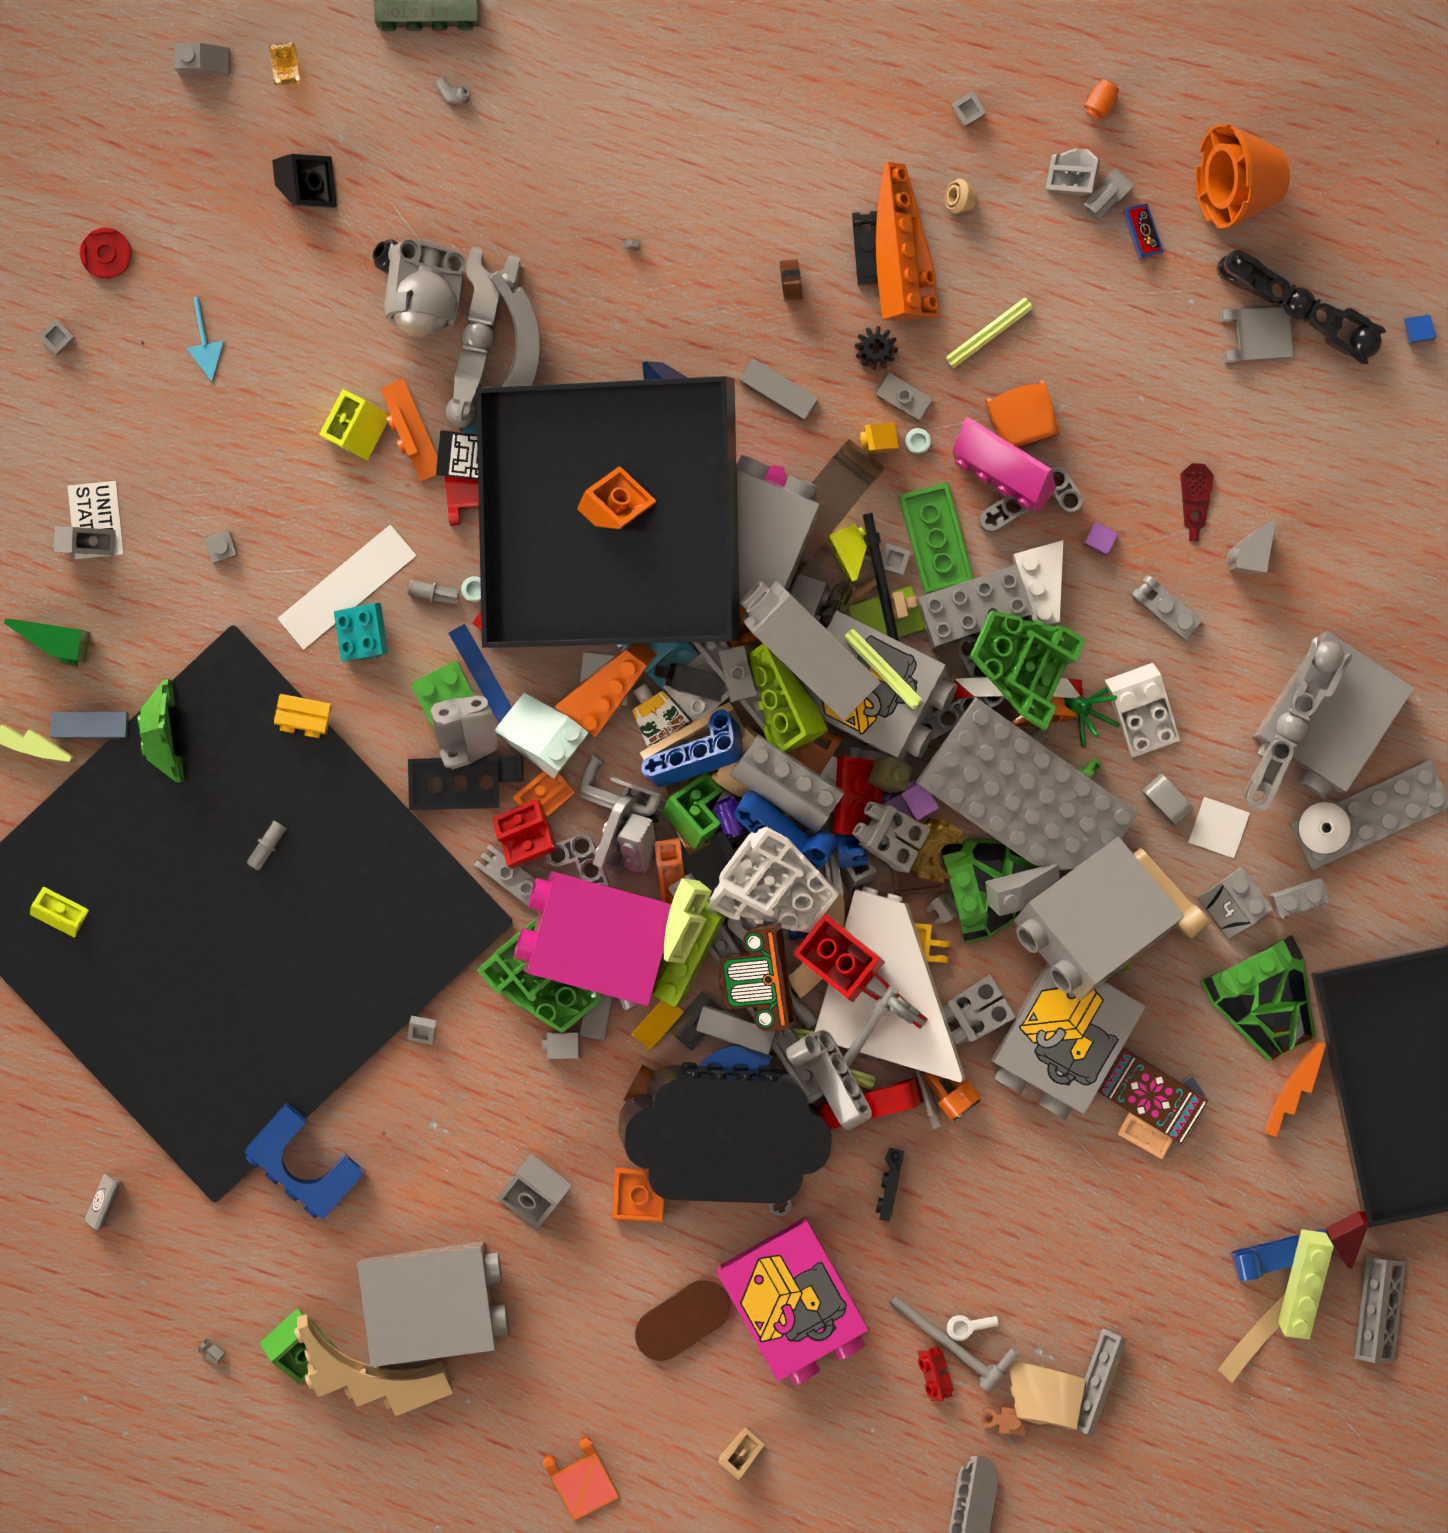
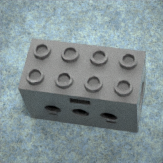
[917,565,1034,650]

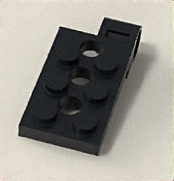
[408,756,524,810]

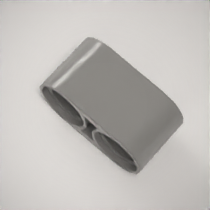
[1142,773,1194,826]

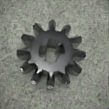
[854,326,898,370]

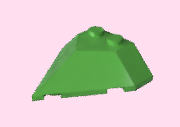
[138,679,185,783]

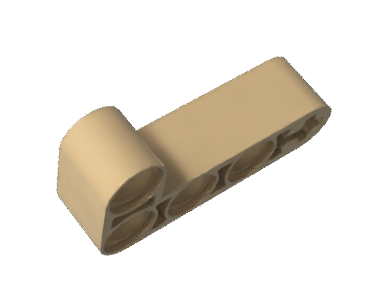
[1133,848,1210,940]

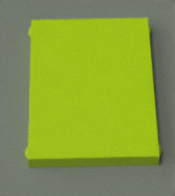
[848,586,925,638]

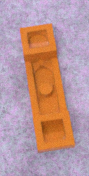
[654,838,685,904]

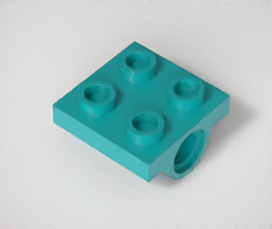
[334,603,388,662]

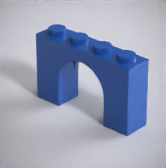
[245,1102,364,1220]

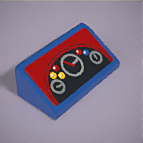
[1123,203,1164,260]

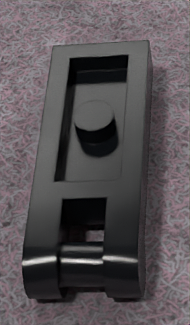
[852,211,878,285]

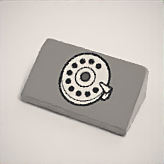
[85,1174,122,1230]

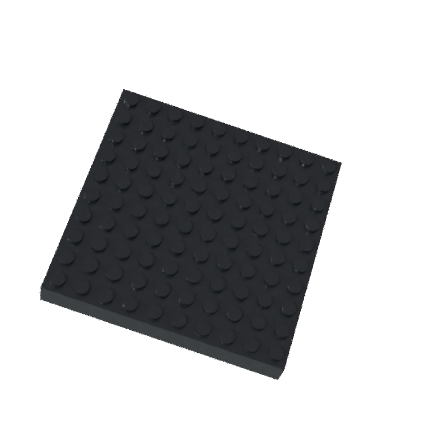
[476,376,740,648]
[1311,945,1448,1228]

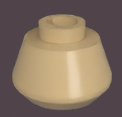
[945,179,978,214]

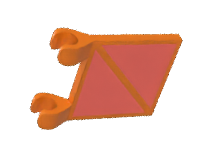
[543,1436,619,1521]

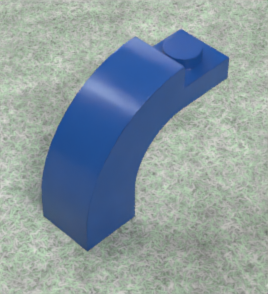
[699,1045,773,1068]

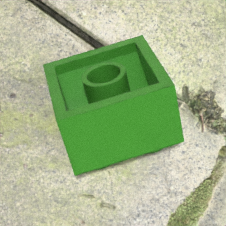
[259,1308,338,1384]

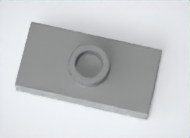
[876,373,933,421]
[718,645,756,702]

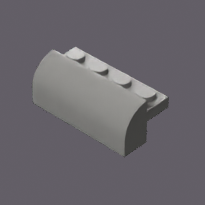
[730,735,844,833]

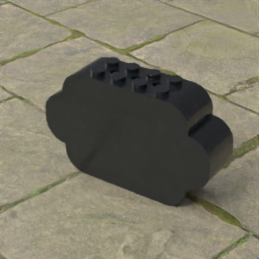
[618,1062,832,1203]

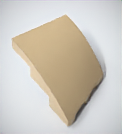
[1008,1362,1086,1430]

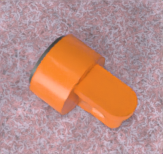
[923,1072,981,1121]

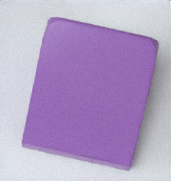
[1083,521,1118,556]

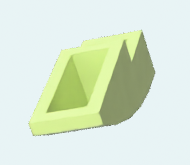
[664,878,712,963]

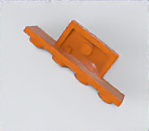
[380,378,438,482]

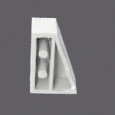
[1011,540,1063,625]

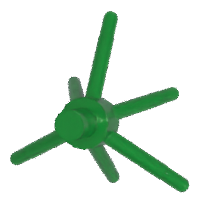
[1064,687,1120,747]

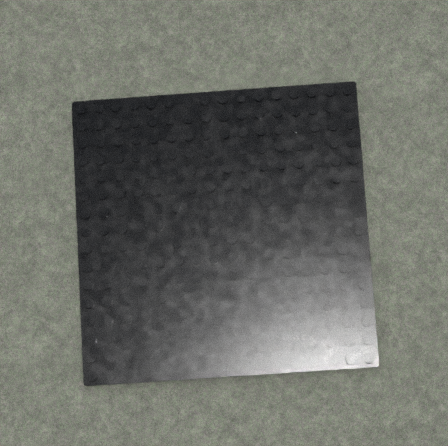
[0,625,513,1202]

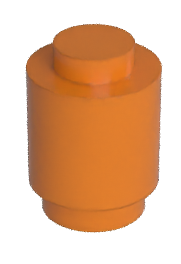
[1084,80,1119,120]

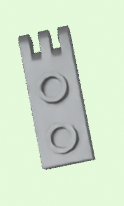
[474,844,536,905]

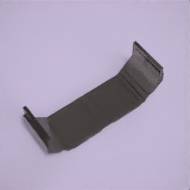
[791,439,885,585]

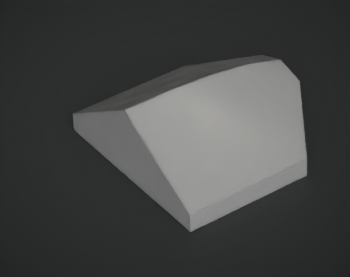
[1045,148,1100,197]

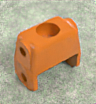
[985,380,1060,449]

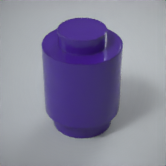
[715,796,745,837]

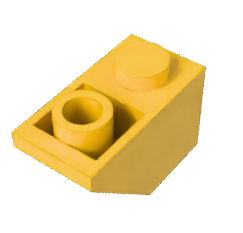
[859,423,899,456]

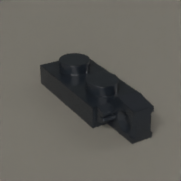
[654,663,726,702]
[876,1148,905,1221]

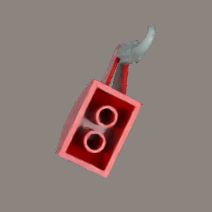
[793,913,928,1029]

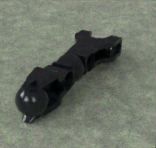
[1217,250,1386,364]

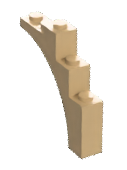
[295,1314,453,1417]

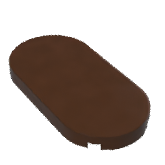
[635,1280,729,1361]

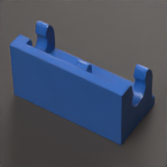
[832,812,868,868]

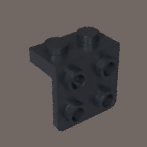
[682,831,737,895]

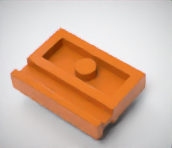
[512,771,575,817]

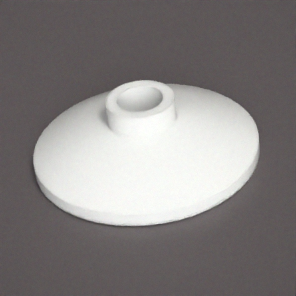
[1299,802,1351,854]

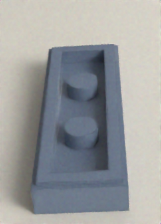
[50,712,129,739]

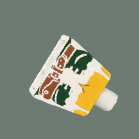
[632,684,690,746]

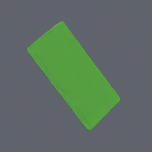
[898,482,974,595]

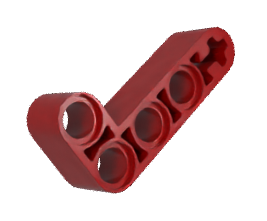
[817,1077,924,1129]

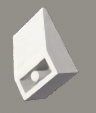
[1105,663,1180,758]

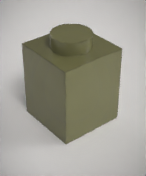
[868,757,913,793]

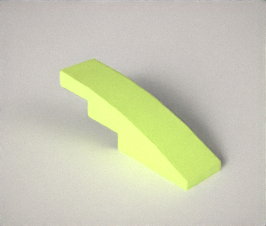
[0,724,76,762]

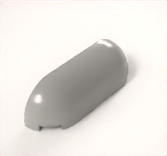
[949,1456,998,1533]

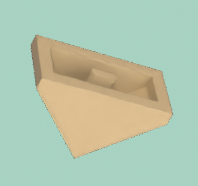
[719,1428,765,1480]

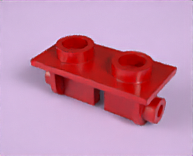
[917,1346,954,1402]

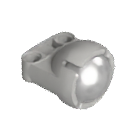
[384,239,466,338]

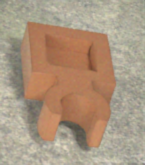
[981,1406,1026,1436]

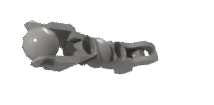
[446,247,521,428]
[1244,636,1352,811]

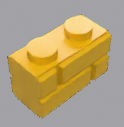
[274,694,333,738]

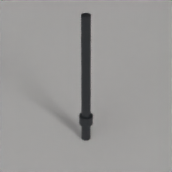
[863,512,899,641]

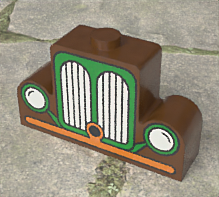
[719,923,796,1031]

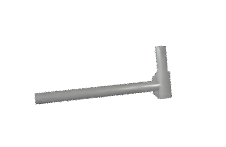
[890,1296,1020,1392]

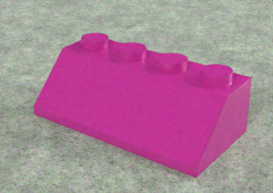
[952,417,1056,513]

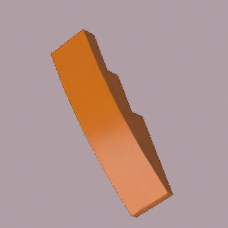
[1264,1041,1326,1137]

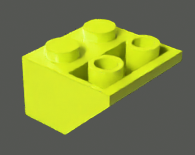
[319,389,390,461]

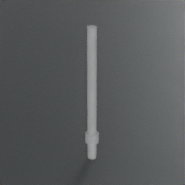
[823,986,899,1096]

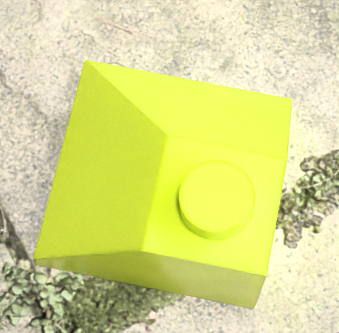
[827,524,867,585]

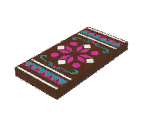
[1097,1047,1209,1144]

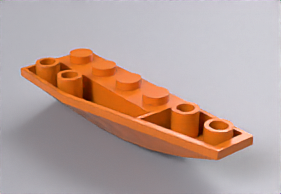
[876,162,939,322]

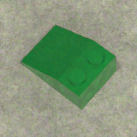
[4,618,90,667]

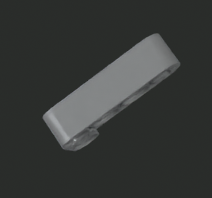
[979,467,1082,533]
[546,835,610,887]
[786,1030,872,1130]

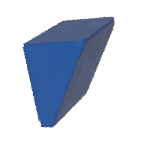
[1404,315,1436,344]

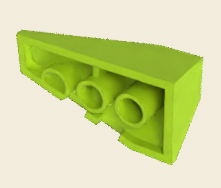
[749,644,828,753]

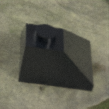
[272,154,337,208]

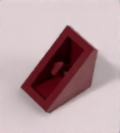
[1326,1211,1369,1269]

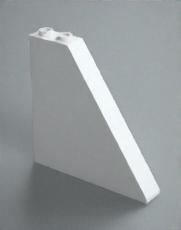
[815,886,965,1083]

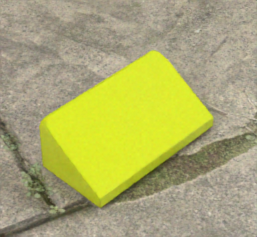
[30,887,89,937]

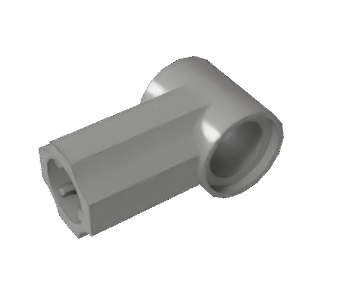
[1083,168,1135,221]

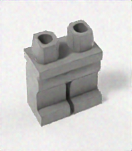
[852,802,931,873]
[943,974,1016,1045]

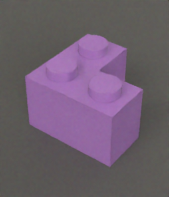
[882,779,939,821]

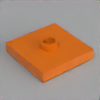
[612,1167,665,1222]

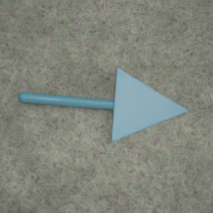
[186,297,224,382]

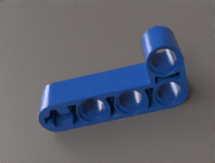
[641,709,743,787]
[734,790,837,869]
[1231,1229,1334,1281]

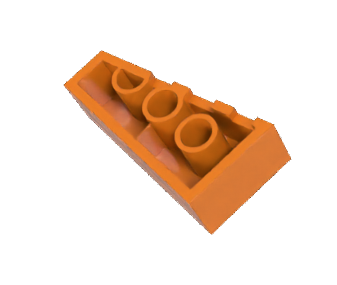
[554,644,657,737]

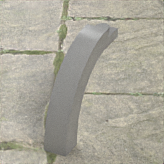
[488,271,540,387]

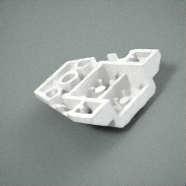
[709,827,839,933]

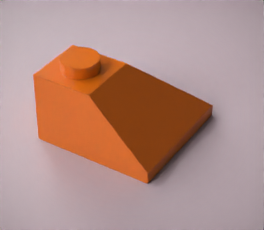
[577,466,656,529]

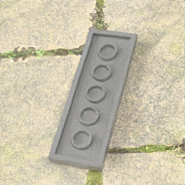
[1290,760,1448,870]

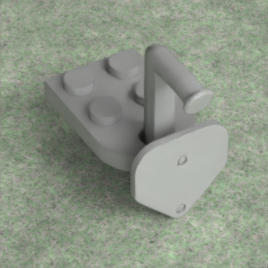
[579,754,662,873]

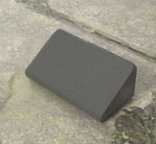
[669,992,724,1050]

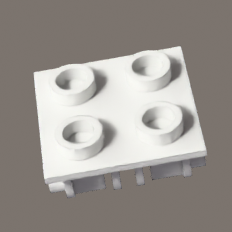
[663,653,729,721]

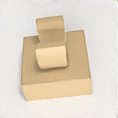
[890,591,918,620]

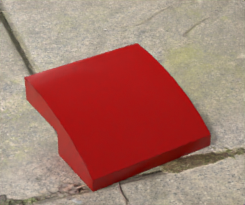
[492,799,557,869]

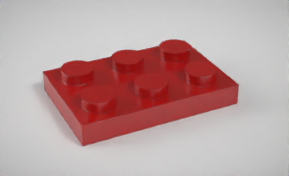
[833,756,882,837]

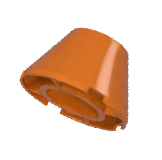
[1195,124,1290,229]

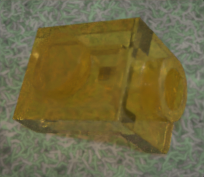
[269,42,300,86]

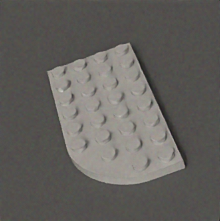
[916,697,1139,870]

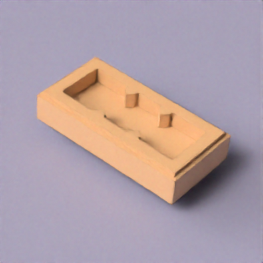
[1117,1112,1174,1159]

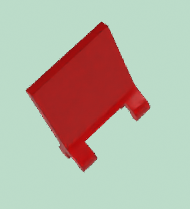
[445,476,479,526]

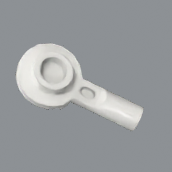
[947,1315,998,1341]

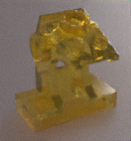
[910,818,967,883]

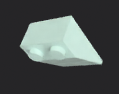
[495,693,589,779]

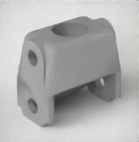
[431,696,498,769]

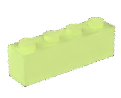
[1278,1230,1334,1340]

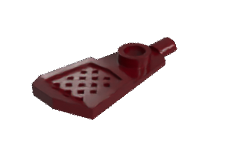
[1180,463,1214,541]

